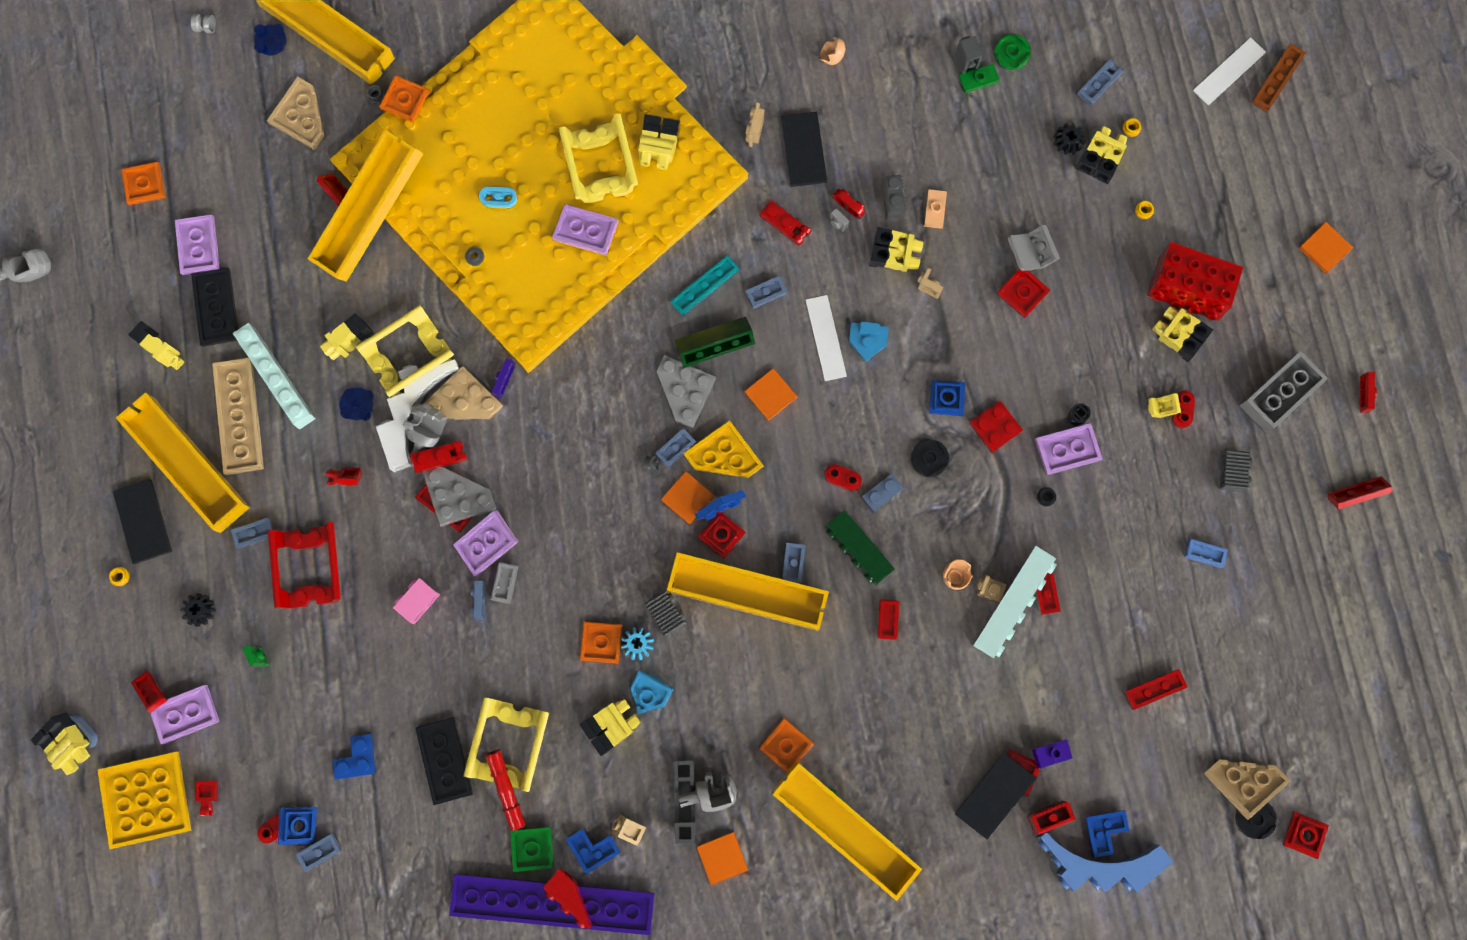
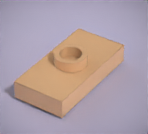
[924,189,947,229]

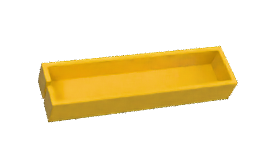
[256,0,395,85]
[308,129,424,282]
[116,392,250,533]
[667,552,829,631]
[771,761,922,901]

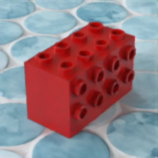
[1147,242,1243,321]

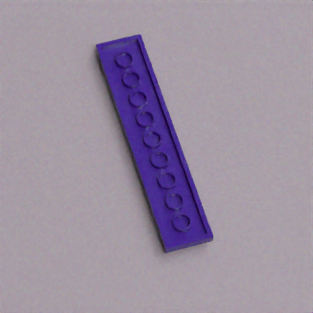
[449,874,655,935]

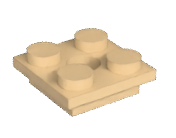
[746,103,765,147]

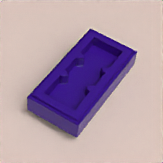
[492,358,515,399]
[1031,739,1073,769]

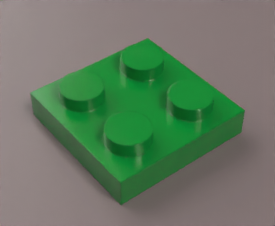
[510,827,554,872]

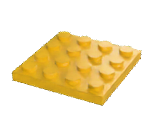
[98,752,192,849]

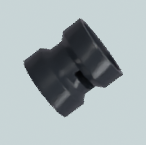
[1068,403,1091,426]

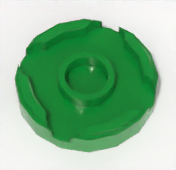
[994,34,1031,70]

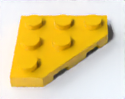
[683,420,764,478]

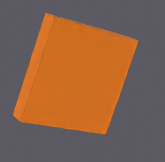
[379,75,430,123]
[121,161,166,205]
[1299,222,1354,274]
[744,368,798,421]
[661,471,715,525]
[580,621,623,664]
[759,718,814,772]
[697,832,748,885]

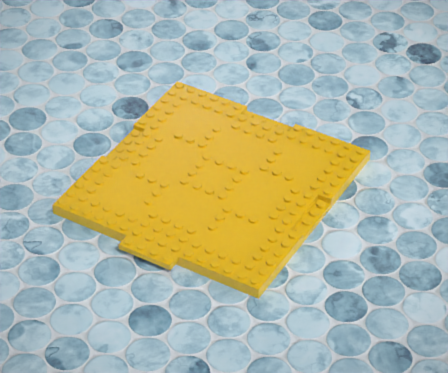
[330,0,748,373]

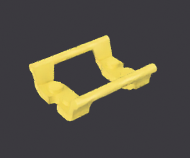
[559,114,638,203]
[356,305,454,397]
[463,697,549,792]

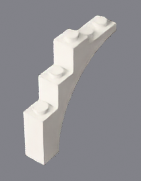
[376,359,460,472]

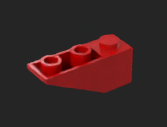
[543,867,593,929]

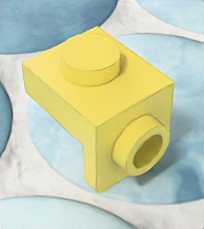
[1148,394,1181,418]

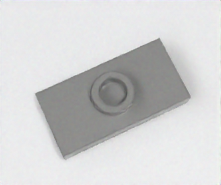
[490,562,519,604]

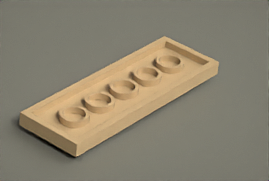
[212,358,264,475]

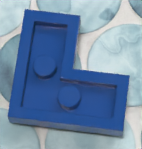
[695,490,746,521]
[333,734,376,780]
[1085,810,1130,858]
[565,828,621,874]

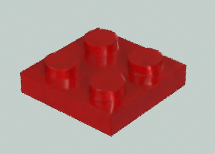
[997,269,1051,319]
[969,401,1023,453]

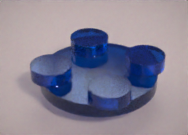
[254,24,287,56]
[339,387,374,421]

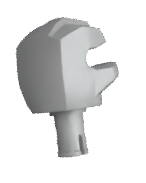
[0,249,51,283]
[403,403,447,453]
[678,772,737,812]

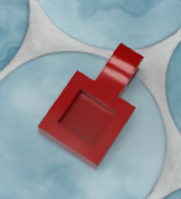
[325,467,362,486]
[195,781,218,816]

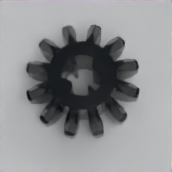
[1054,123,1086,155]
[180,593,216,627]

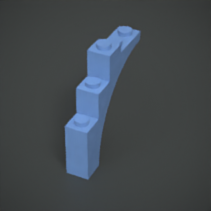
[1037,832,1174,893]

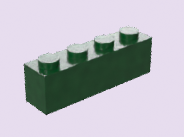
[674,317,755,368]
[826,510,895,586]

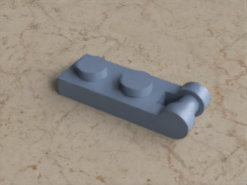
[1077,59,1125,106]

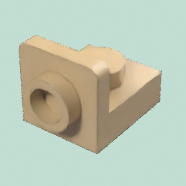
[917,268,944,299]
[976,575,1007,603]
[611,814,646,846]

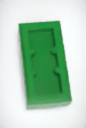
[958,64,1000,93]
[243,645,269,667]

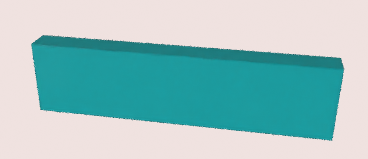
[670,255,739,317]

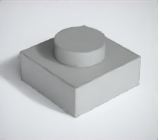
[830,209,849,232]

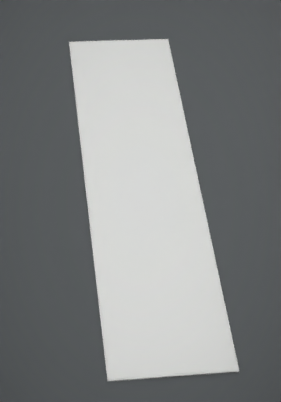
[1193,37,1266,105]
[806,295,847,381]

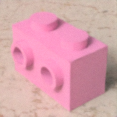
[393,578,440,625]

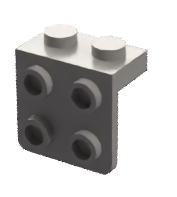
[1008,225,1060,271]

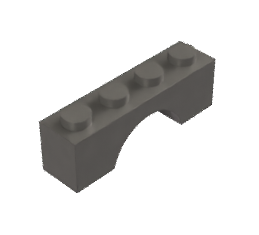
[674,760,696,844]

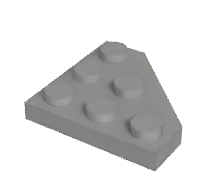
[657,355,716,429]
[423,467,496,527]

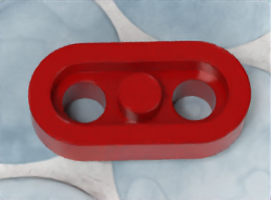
[832,189,865,219]
[1172,390,1195,429]
[824,464,862,491]
[257,813,296,844]

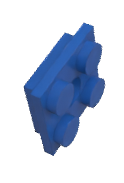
[929,380,965,416]
[278,807,317,845]

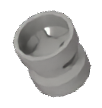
[191,13,216,33]

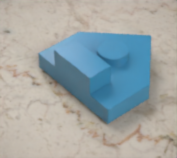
[849,322,889,363]
[630,670,674,714]

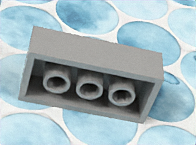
[1239,351,1328,433]

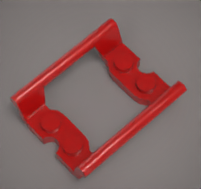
[268,522,341,609]

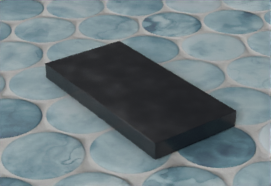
[781,111,827,187]
[191,268,238,347]
[112,479,172,564]
[415,717,473,806]
[955,752,1037,840]

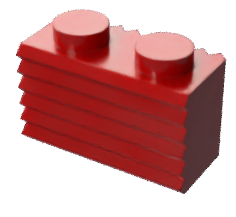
[1027,800,1076,835]

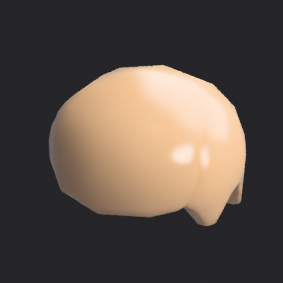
[819,37,846,65]
[943,559,973,590]

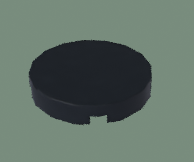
[911,439,949,477]
[1235,803,1277,839]

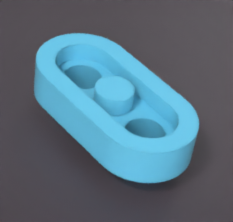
[479,187,517,208]

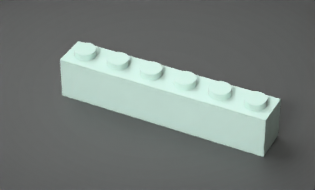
[233,323,316,429]
[973,546,1057,659]

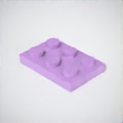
[552,204,619,256]
[175,214,220,275]
[1035,423,1102,476]
[453,510,518,576]
[151,685,220,744]

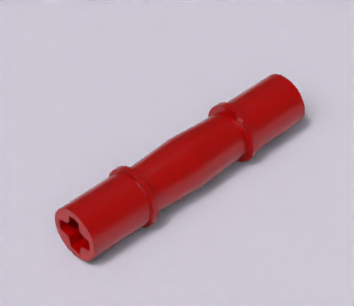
[485,749,525,831]

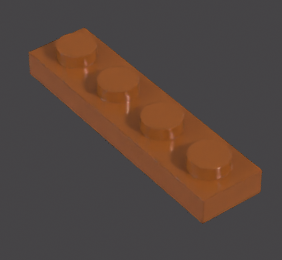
[1251,43,1306,112]

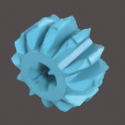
[621,627,654,660]

